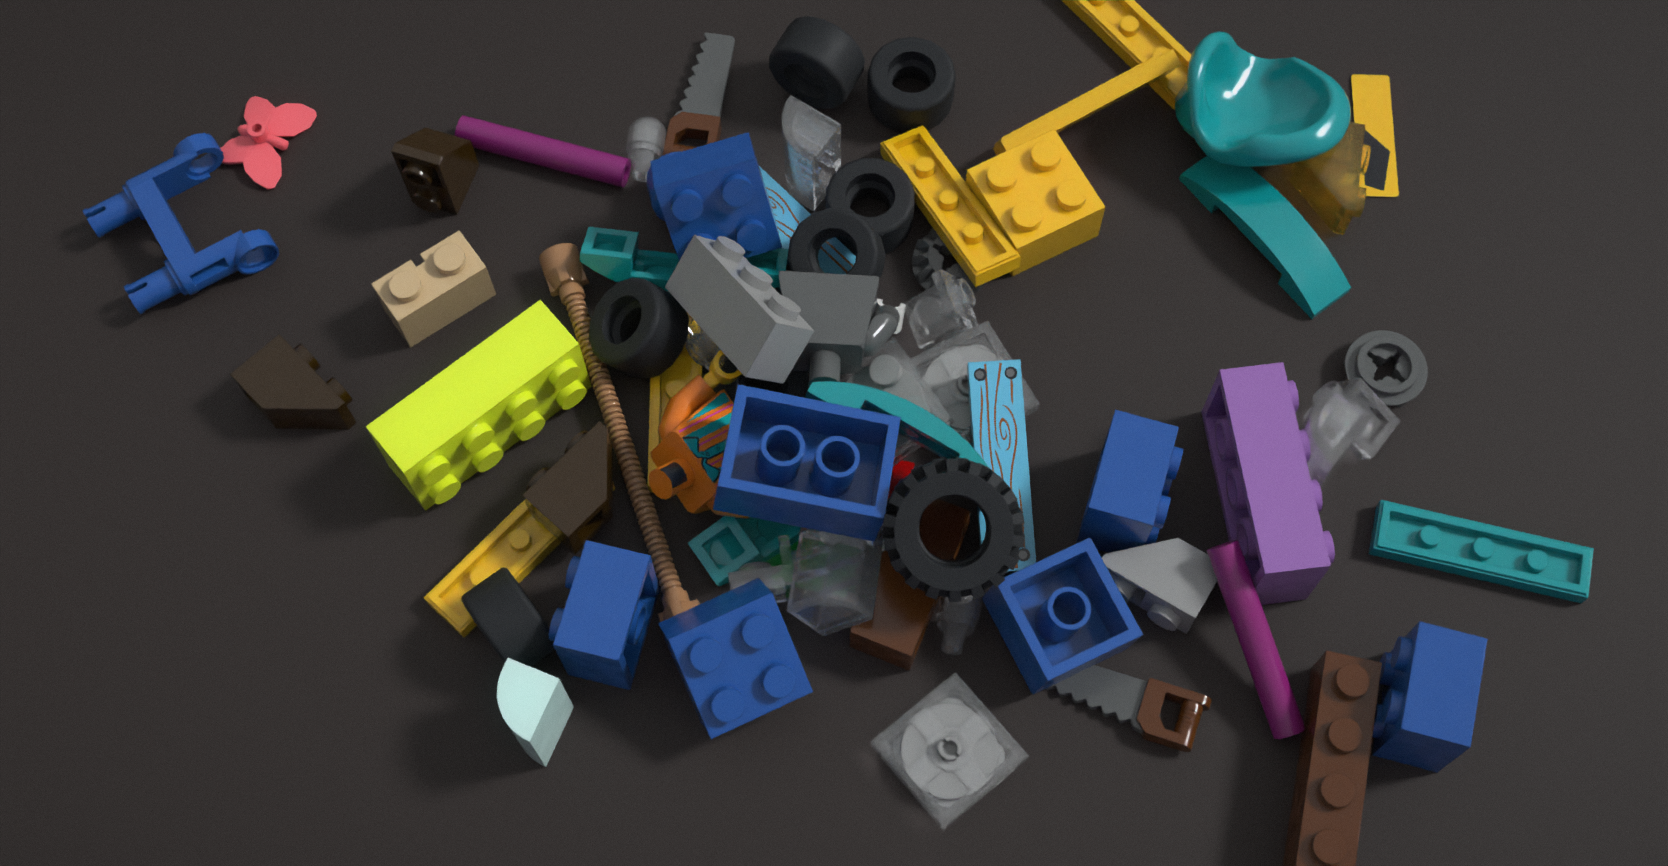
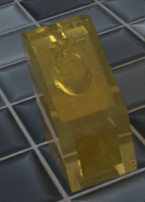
[1290,122,1371,235]

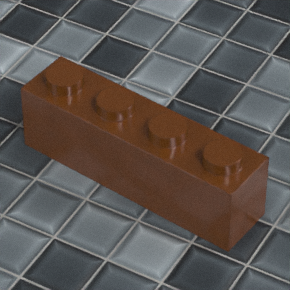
[1283,650,1382,866]

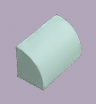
[497,658,574,767]

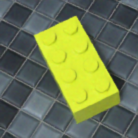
[366,300,592,511]

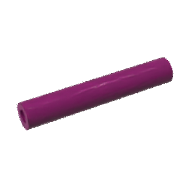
[455,115,631,187]
[1206,540,1306,739]

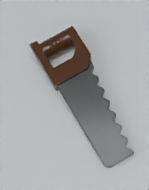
[663,32,735,155]
[1045,665,1212,752]

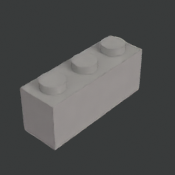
[665,235,815,384]

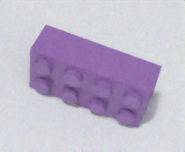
[1201,362,1335,605]

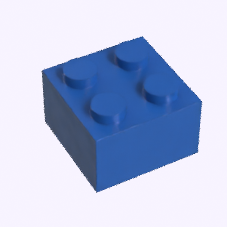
[650,132,782,261]
[1076,409,1184,553]
[982,538,1143,695]
[549,540,660,690]
[658,578,813,739]
[1372,621,1488,773]

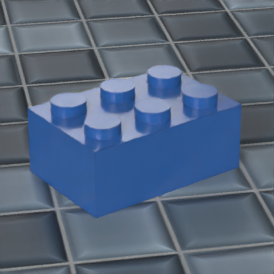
[713,384,901,542]

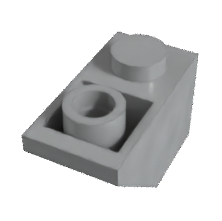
[1102,538,1217,634]

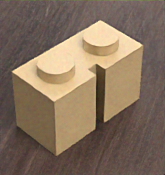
[371,230,496,348]

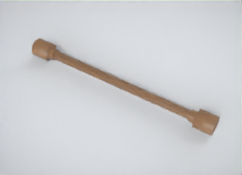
[539,243,700,654]

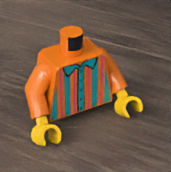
[649,350,749,518]

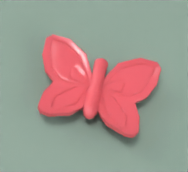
[221,96,317,190]

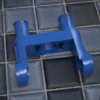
[82,133,279,315]

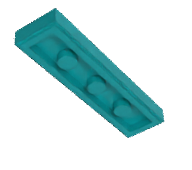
[1369,500,1594,604]

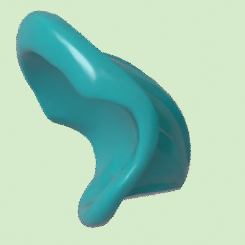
[1175,31,1351,167]

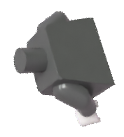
[778,271,906,387]

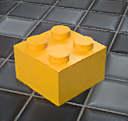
[966,129,1105,277]

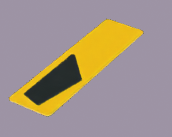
[1351,74,1399,197]

